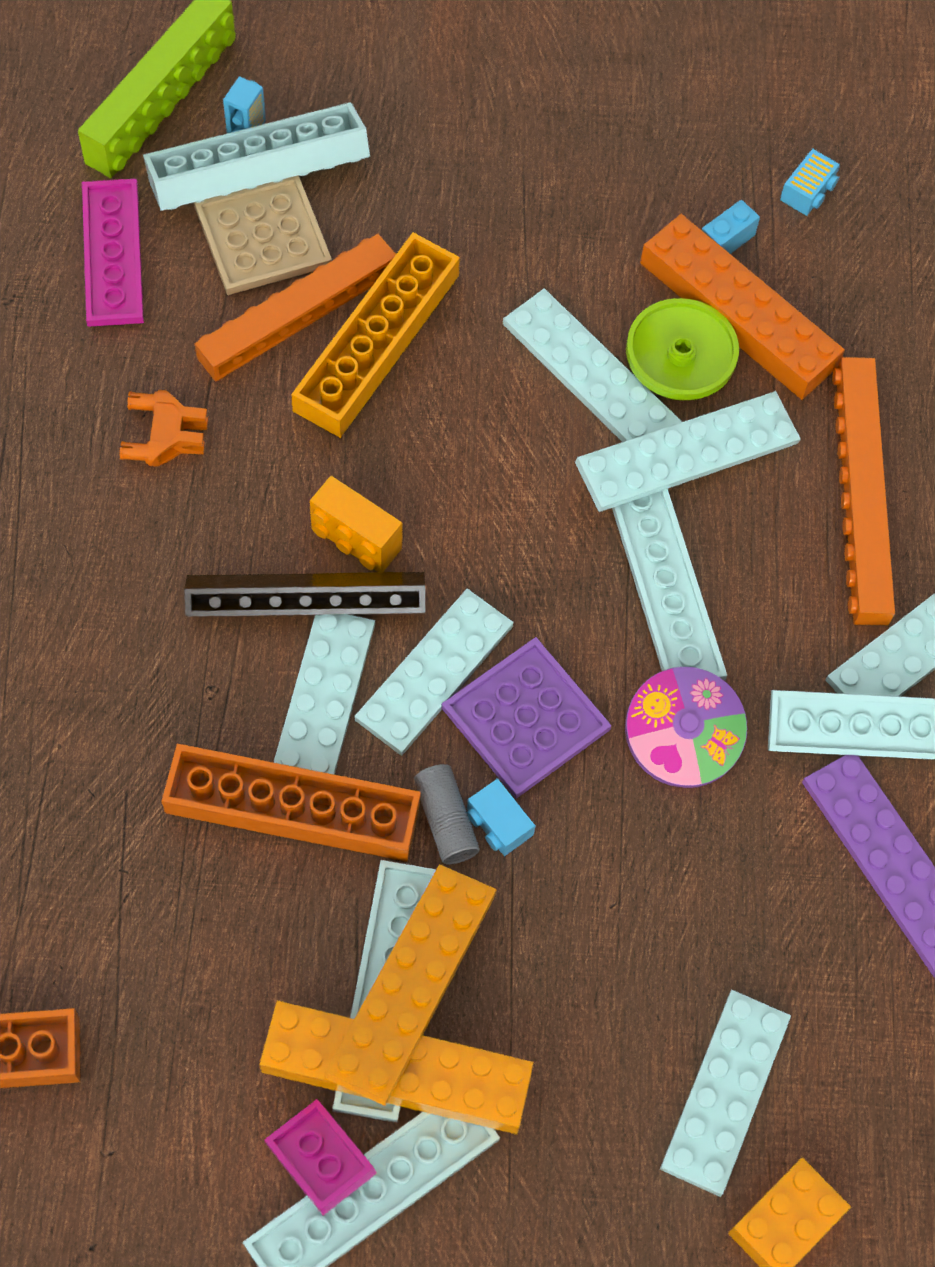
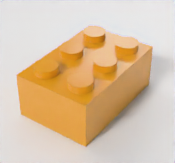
[310,476,403,573]
[728,1157,851,1267]

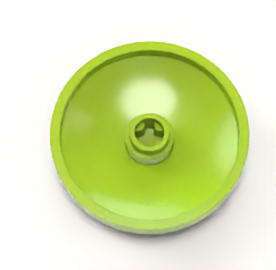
[626,298,739,400]

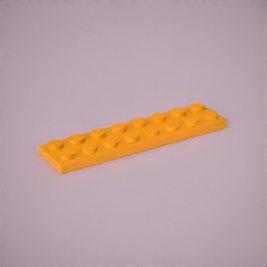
[325,864,497,1106]

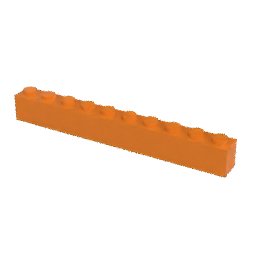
[832,357,895,625]

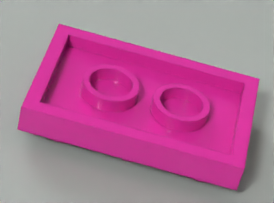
[264,1099,377,1216]

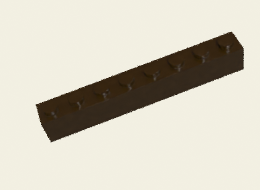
[184,572,425,617]

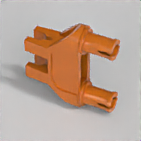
[120,390,209,467]

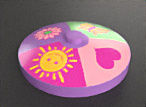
[625,667,747,788]

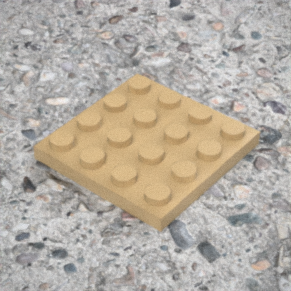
[194,175,332,295]

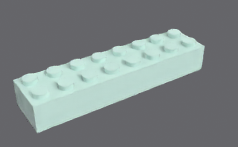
[143,102,370,210]

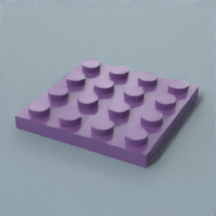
[441,637,611,799]

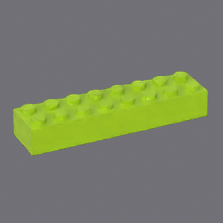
[78,0,236,178]

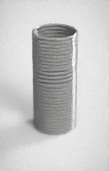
[414,764,480,864]

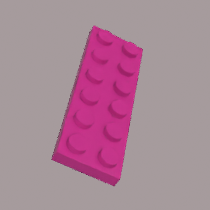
[82,179,144,327]

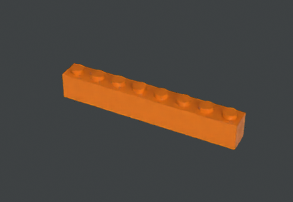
[194,234,396,382]

